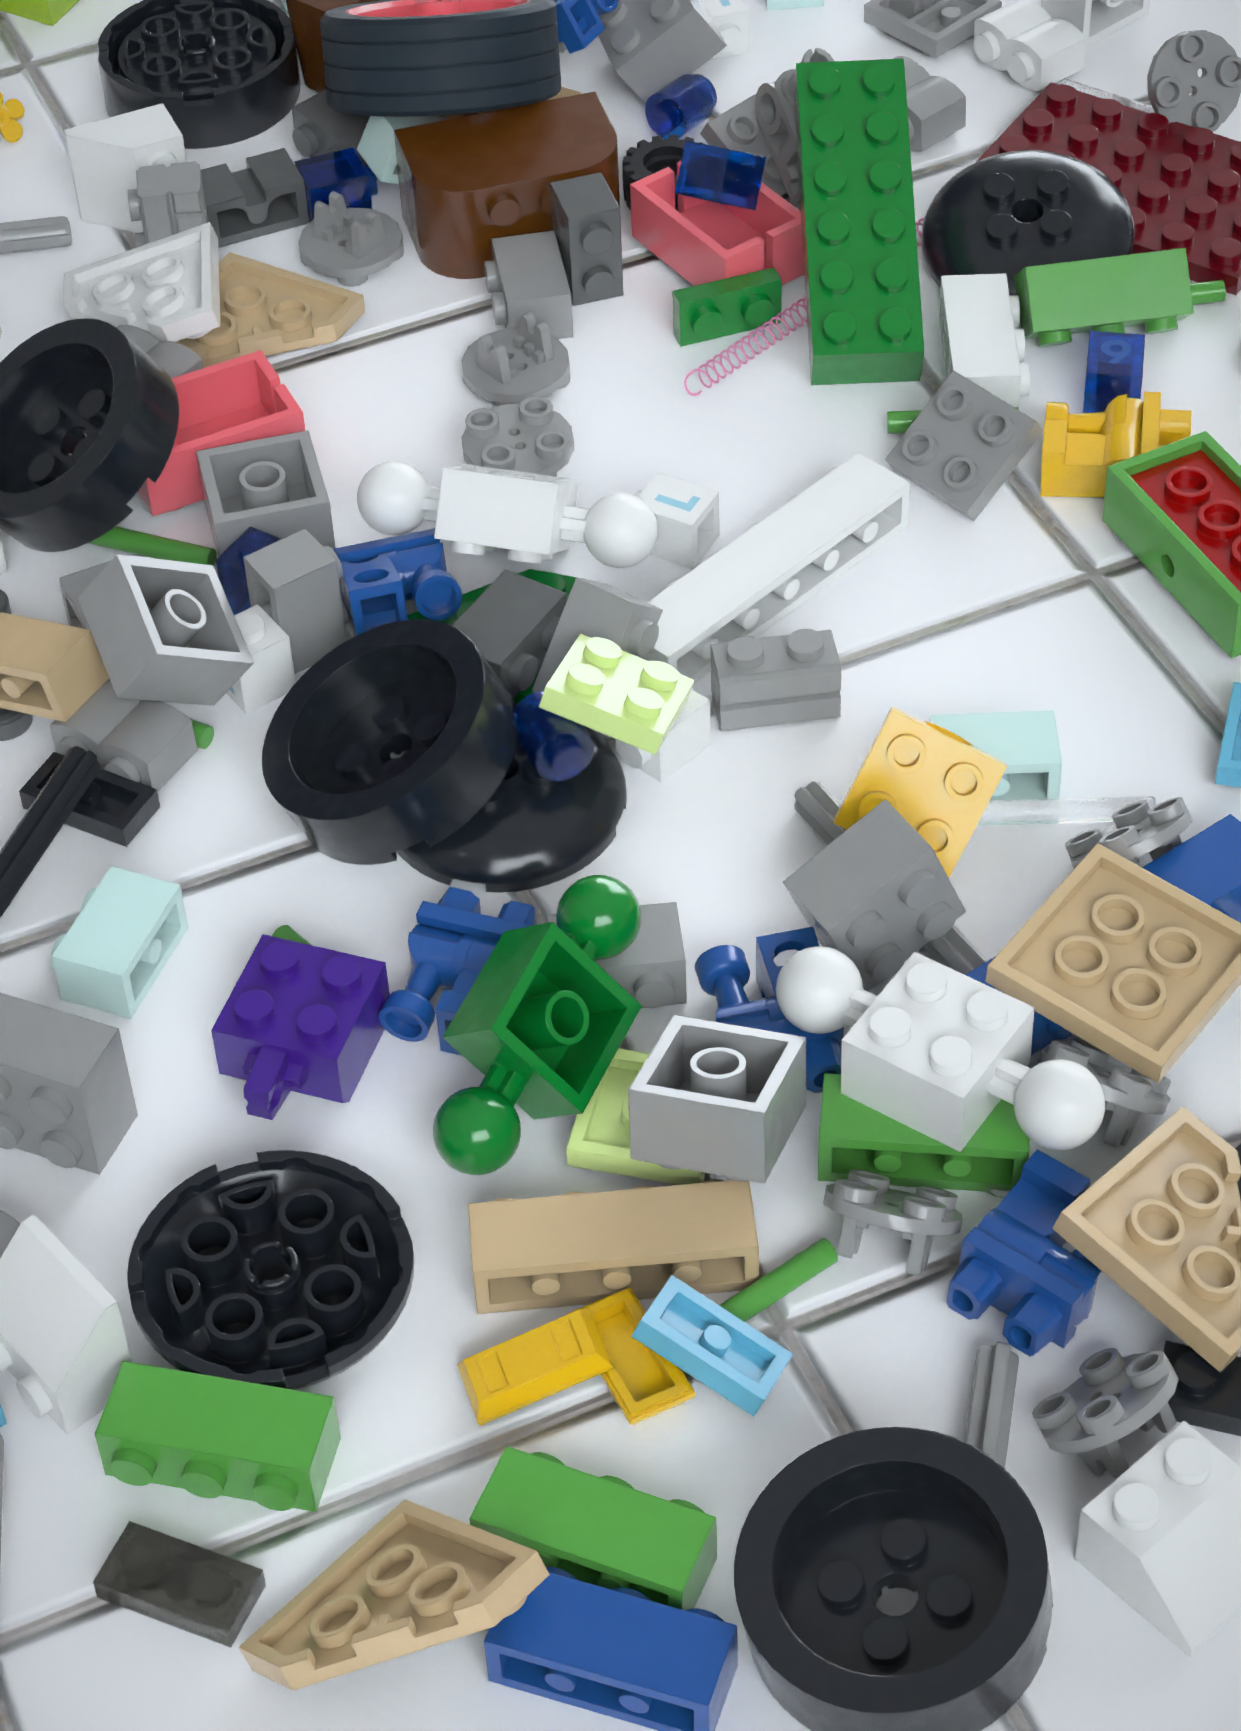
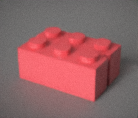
[630,146,804,286]
[138,350,305,516]

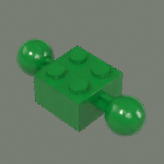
[433,875,642,1175]

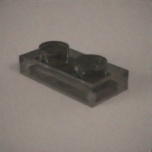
[93,1521,266,1648]

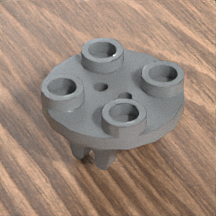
[1147,30,1241,132]
[298,191,404,287]
[461,311,570,406]
[461,396,574,476]
[1065,797,1193,869]
[1038,1038,1171,1148]
[823,1170,963,1276]
[1032,1348,1179,1479]

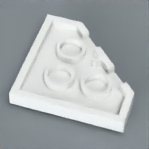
[63,222,220,342]

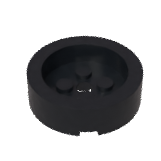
[98,0,301,149]
[0,318,179,552]
[262,619,519,865]
[734,1427,1053,1731]

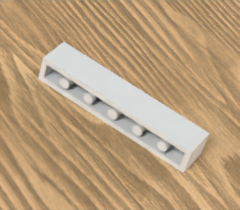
[644,452,910,684]

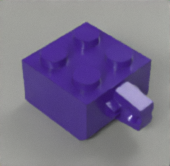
[211,934,390,1120]

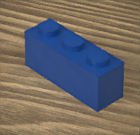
[484,1567,738,1731]

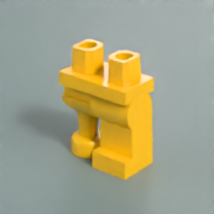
[1040,392,1192,498]

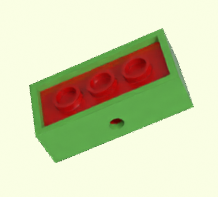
[1102,431,1241,659]

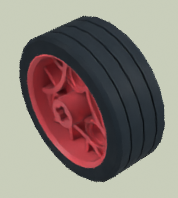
[320,0,561,117]

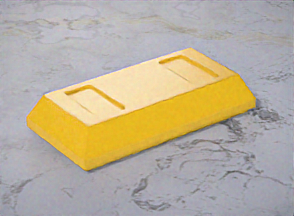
[566,1287,695,1425]
[457,1308,613,1426]

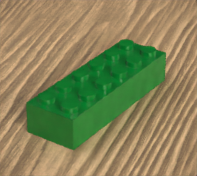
[794,58,924,385]

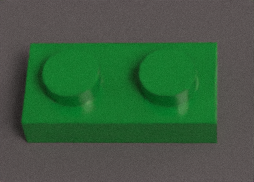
[672,267,782,347]

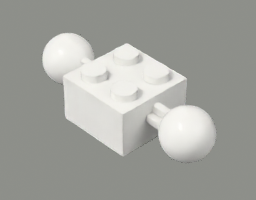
[357,461,658,568]
[776,946,1105,1152]

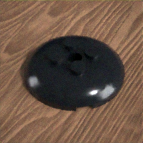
[922,150,1135,295]
[393,703,627,893]
[127,1150,415,1390]

